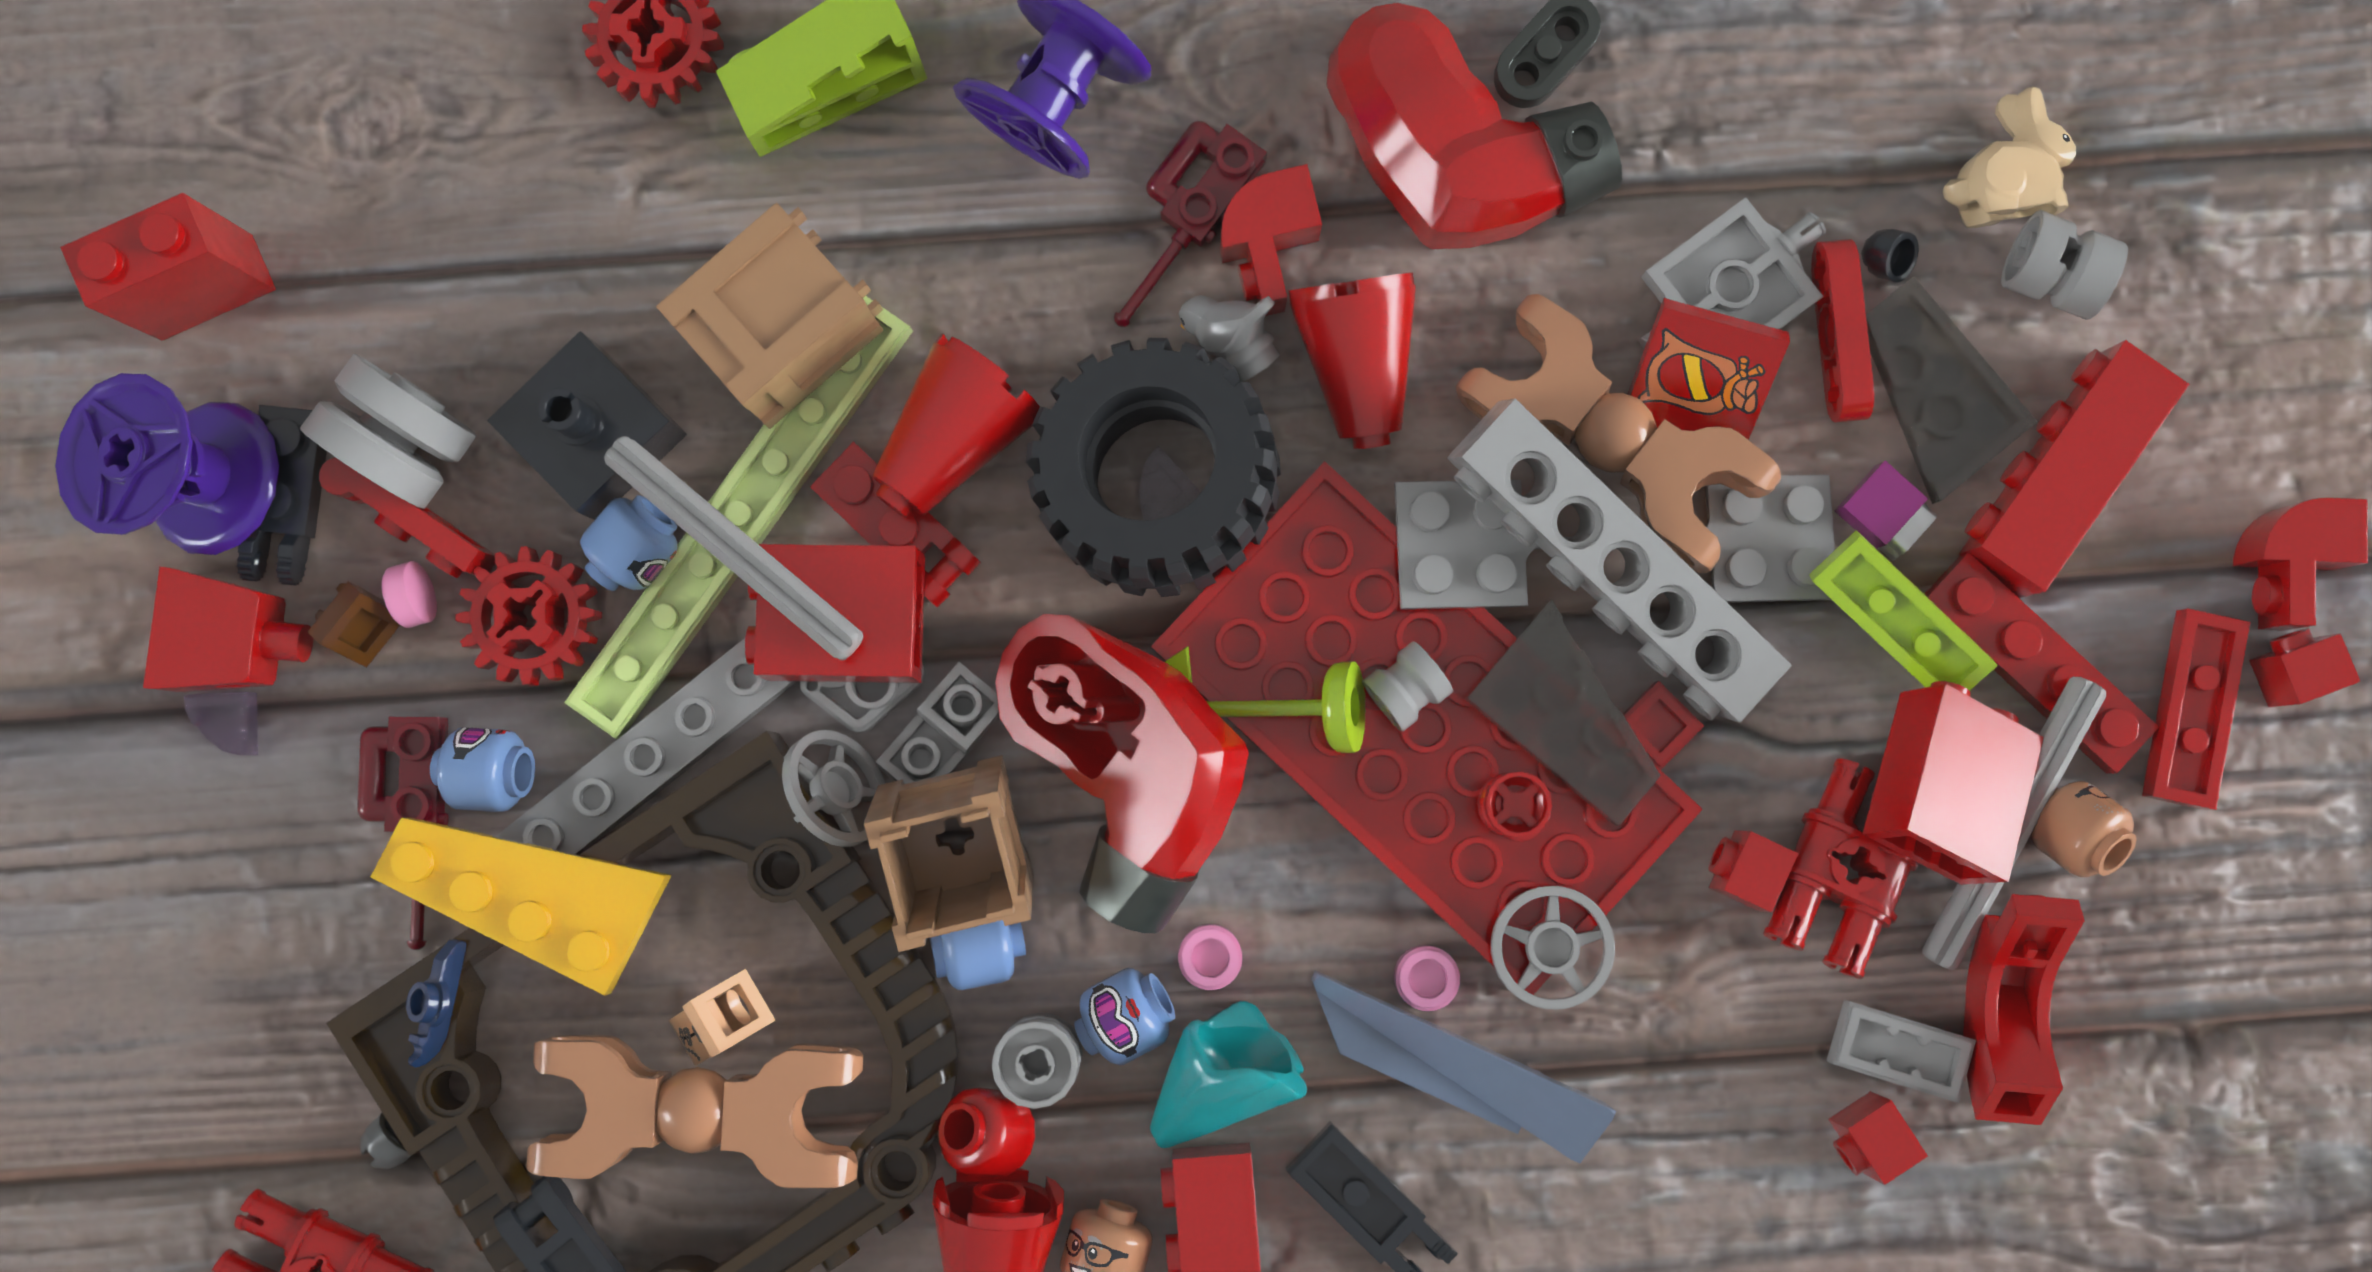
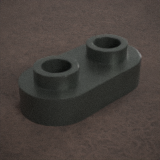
[1494,0,1601,108]

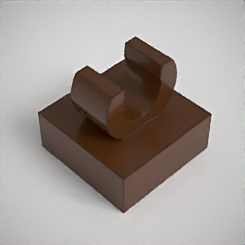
[308,581,400,668]

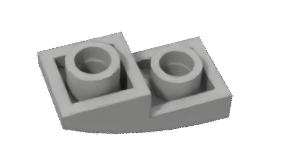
[876,662,999,784]

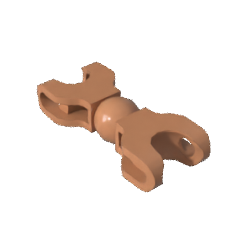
[1455,294,1781,573]
[526,1035,863,1188]

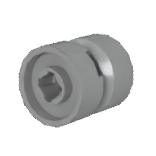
[2001,210,2128,320]
[992,1012,1083,1109]

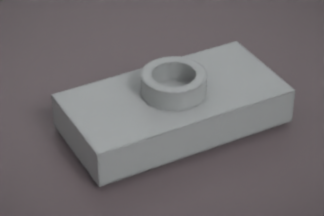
[1827,1000,1976,1103]

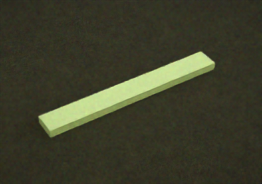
[564,296,913,739]

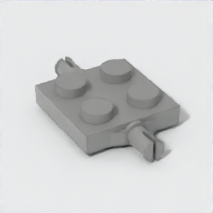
[1639,197,1826,350]

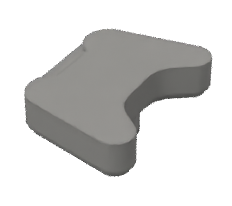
[800,664,926,733]

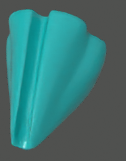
[1150,1001,1307,1149]

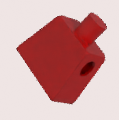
[143,566,314,692]

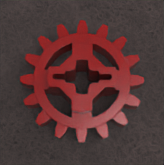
[582,0,724,108]
[455,546,602,686]

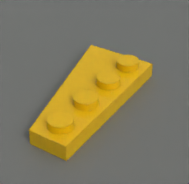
[370,818,672,996]

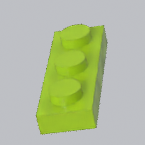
[1809,530,1998,691]

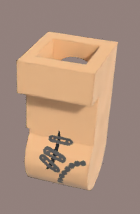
[669,969,775,1066]

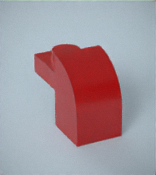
[1221,164,1322,316]
[2233,498,2368,631]

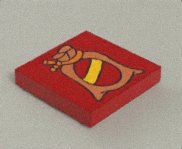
[1627,298,1790,440]

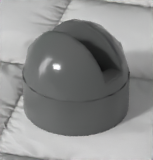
[360,1113,412,1169]

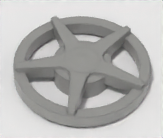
[782,730,885,847]
[1491,886,1615,1010]

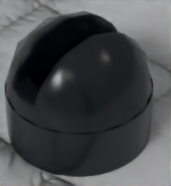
[1861,229,1919,283]

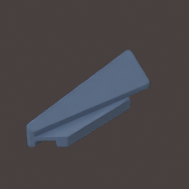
[1311,970,1616,1163]

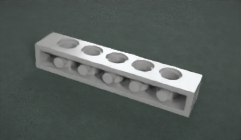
[1447,398,1792,723]

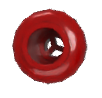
[939,1087,1035,1177]

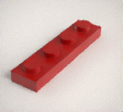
[1924,552,2159,774]

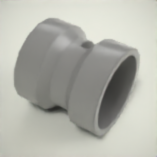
[1362,641,1453,732]

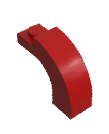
[1963,894,2085,1125]

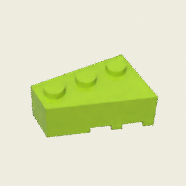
[716,0,928,157]

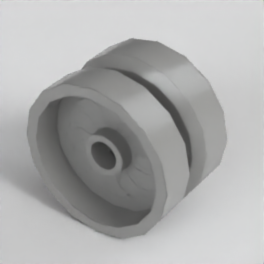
[300,354,477,509]

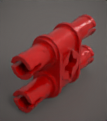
[1763,758,1919,979]
[212,1189,434,1272]

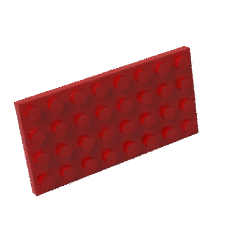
[1151,461,1703,995]

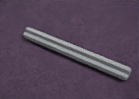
[604,436,863,660]
[1922,677,2106,970]

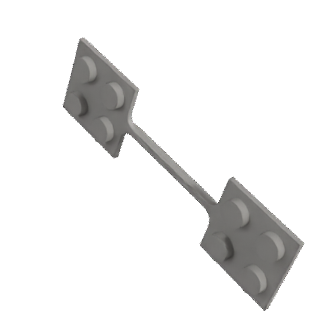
[1394,475,1835,609]

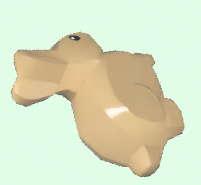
[1943,87,2076,228]

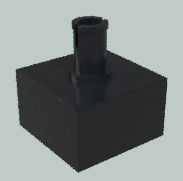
[487,331,687,520]

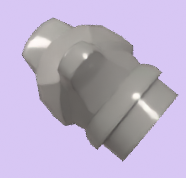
[1178,295,1280,382]

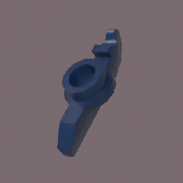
[406,939,466,1068]

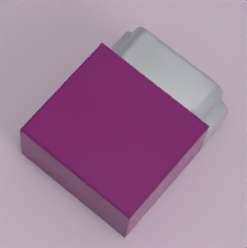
[1834,461,1937,561]

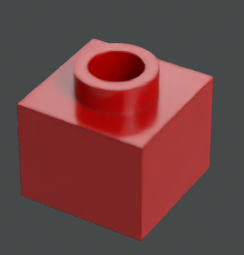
[2249,628,2361,707]
[1708,830,1799,913]
[1828,1091,1928,1185]

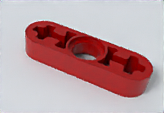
[1811,239,1875,422]

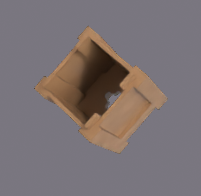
[656,202,884,429]
[864,755,1034,952]

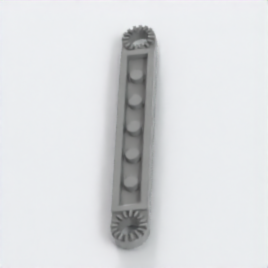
[495,638,798,855]

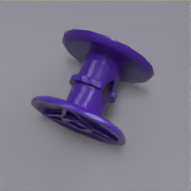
[953,0,1152,179]
[55,373,279,555]

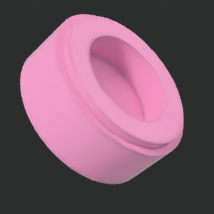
[382,561,437,628]
[1178,924,1242,990]
[1394,945,1460,1011]

